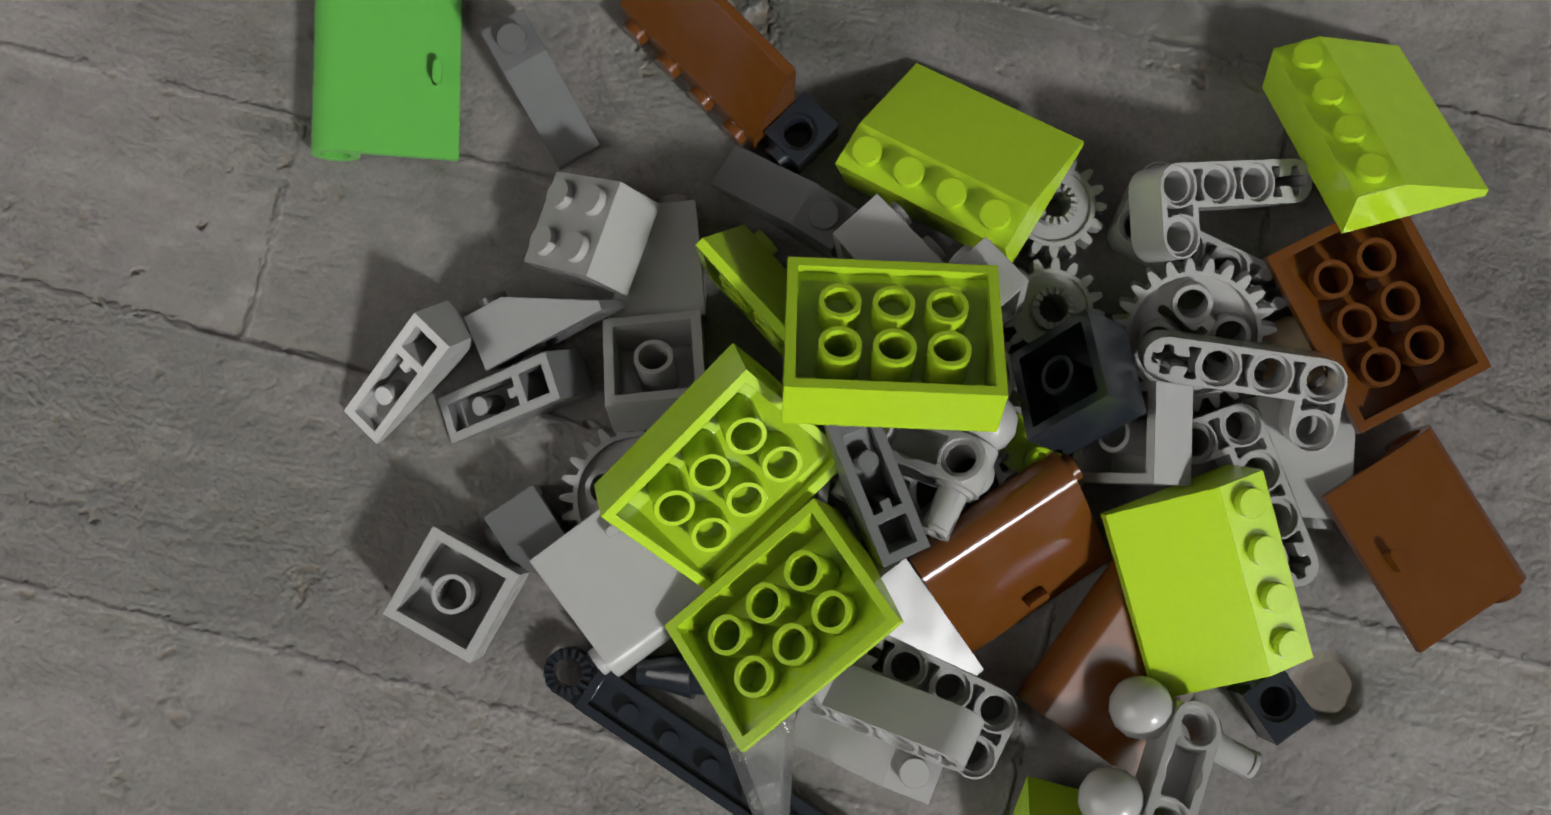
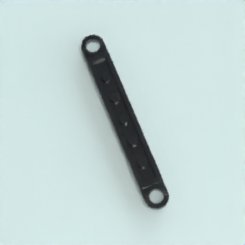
[543,646,829,815]

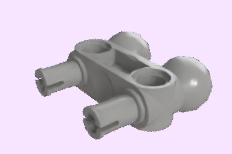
[831,399,1018,542]
[1078,676,1262,815]

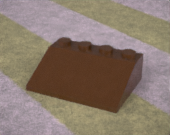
[620,0,796,152]
[1263,216,1492,434]

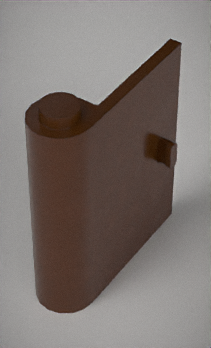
[1320,425,1526,652]
[906,450,1111,653]
[1015,558,1196,777]

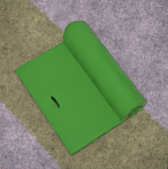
[311,0,462,161]

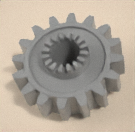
[1024,159,1107,262]
[1003,258,1105,347]

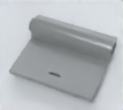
[530,509,705,677]

